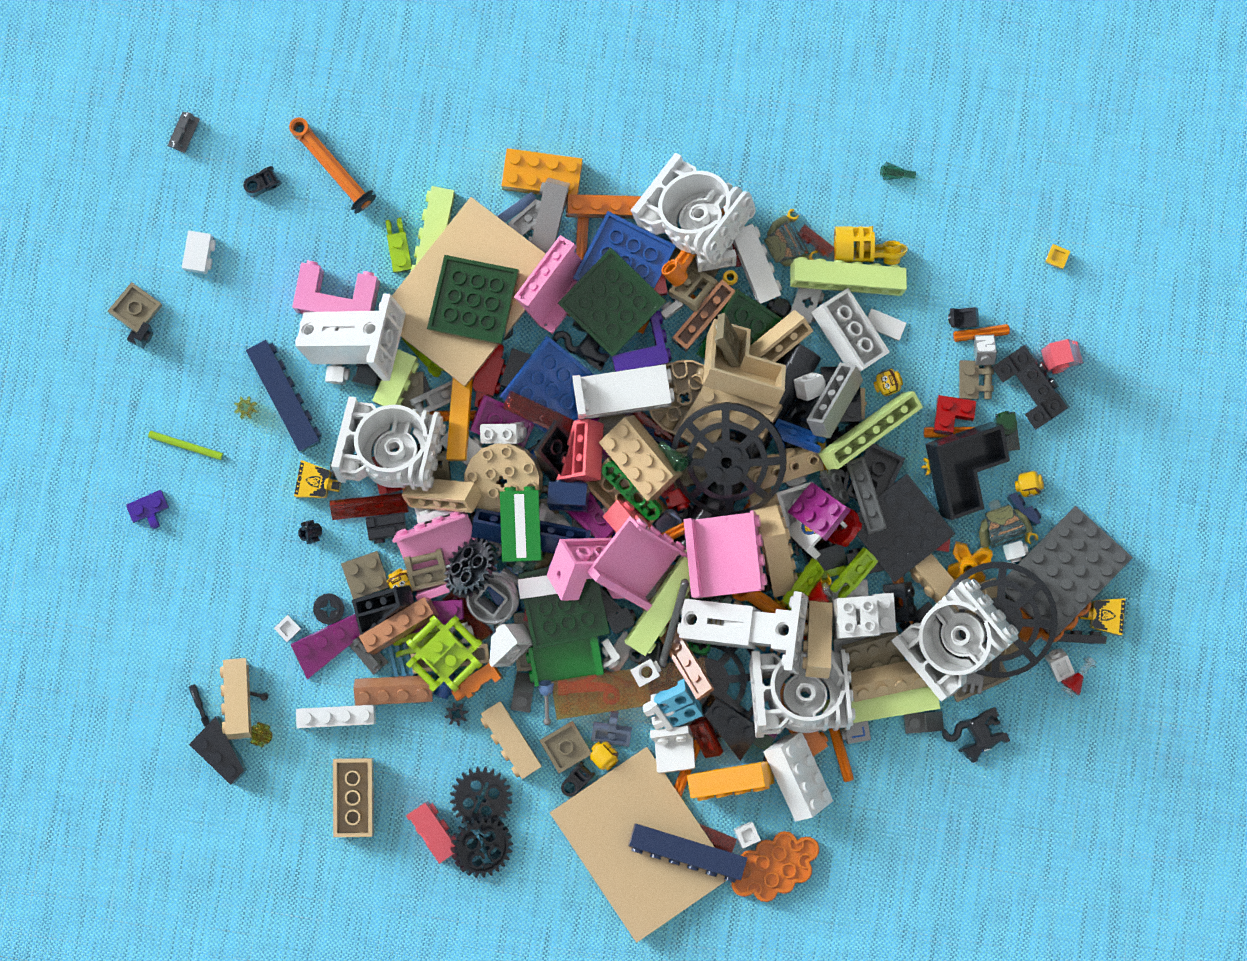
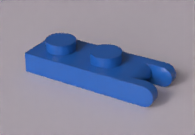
[771,419,826,453]

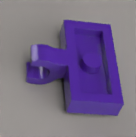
[126,490,169,529]

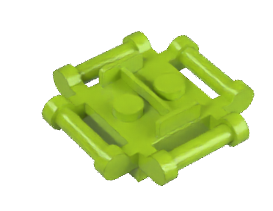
[406,615,483,692]

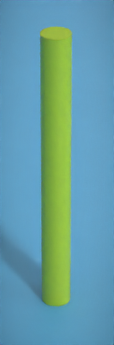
[148,430,223,460]

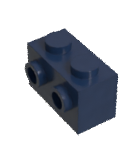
[547,480,590,512]

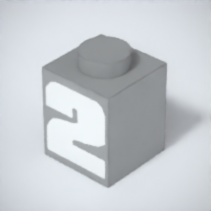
[973,335,996,365]

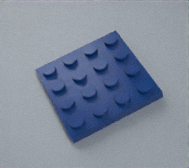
[573,211,676,289]
[499,336,594,433]

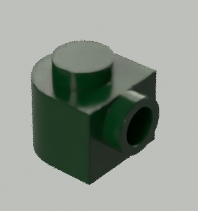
[994,411,1017,436]

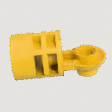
[834,226,908,265]

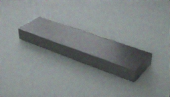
[846,456,888,535]

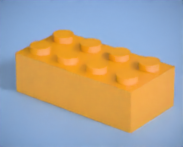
[501,148,583,195]
[687,761,775,801]

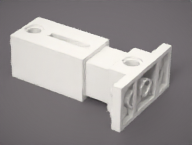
[677,591,809,674]

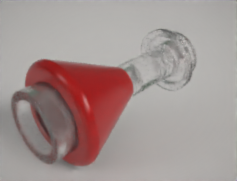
[808,581,833,603]
[1061,656,1097,698]

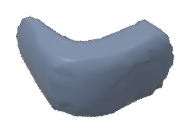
[653,509,682,533]

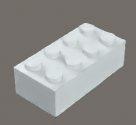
[811,288,890,372]
[764,732,833,822]

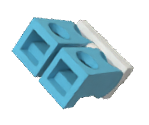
[643,679,703,731]

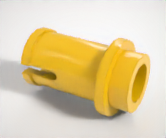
[723,270,738,287]

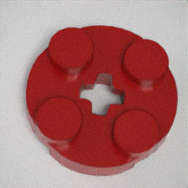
[828,507,862,547]

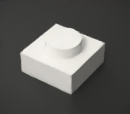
[274,615,301,642]

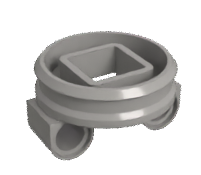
[466,567,519,625]

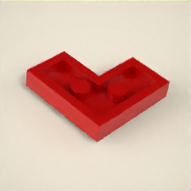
[933,395,976,435]

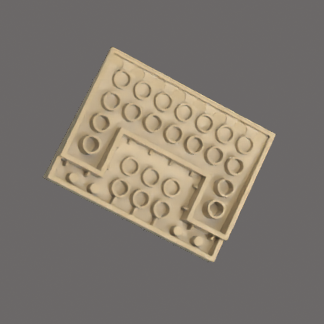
[392,197,546,387]
[550,747,727,943]

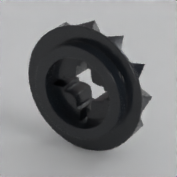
[313,593,344,624]

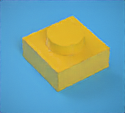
[1045,244,1070,269]

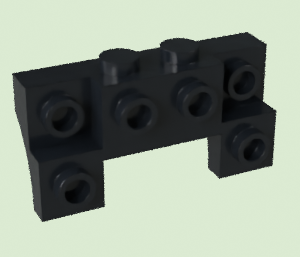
[992,344,1070,430]

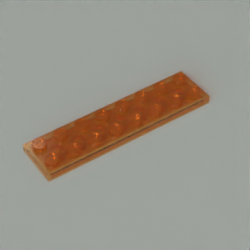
[551,658,710,720]

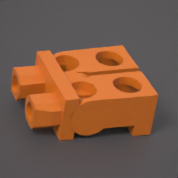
[451,663,503,701]

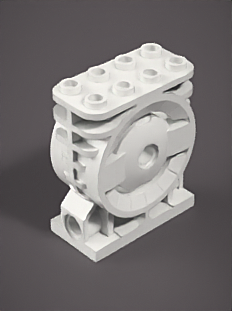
[631,153,756,264]
[331,397,446,492]
[892,579,1019,702]
[749,649,855,738]

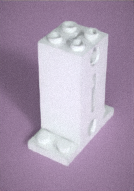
[295,294,406,381]
[572,364,675,420]
[831,579,880,653]

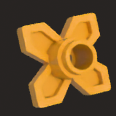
[947,541,993,583]

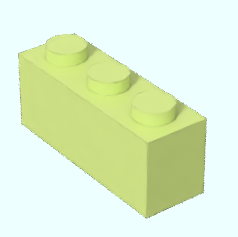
[372,349,419,406]

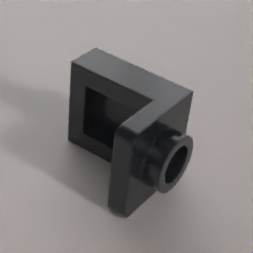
[948,307,979,329]
[127,322,153,349]

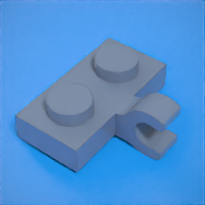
[591,711,632,747]

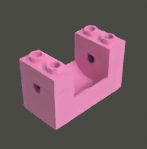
[292,260,380,314]
[547,538,624,601]

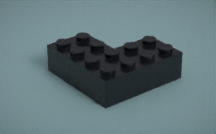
[925,422,1010,520]

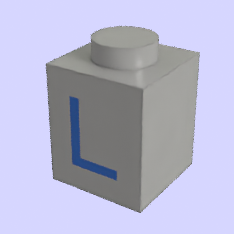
[841,721,871,744]

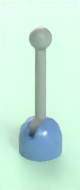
[538,680,554,725]

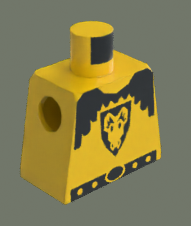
[294,460,341,498]
[1080,598,1126,636]

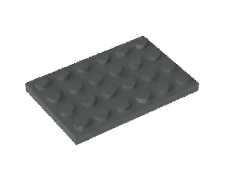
[1005,506,1133,639]

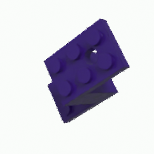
[612,310,672,415]

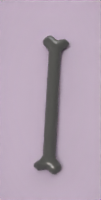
[658,579,689,668]

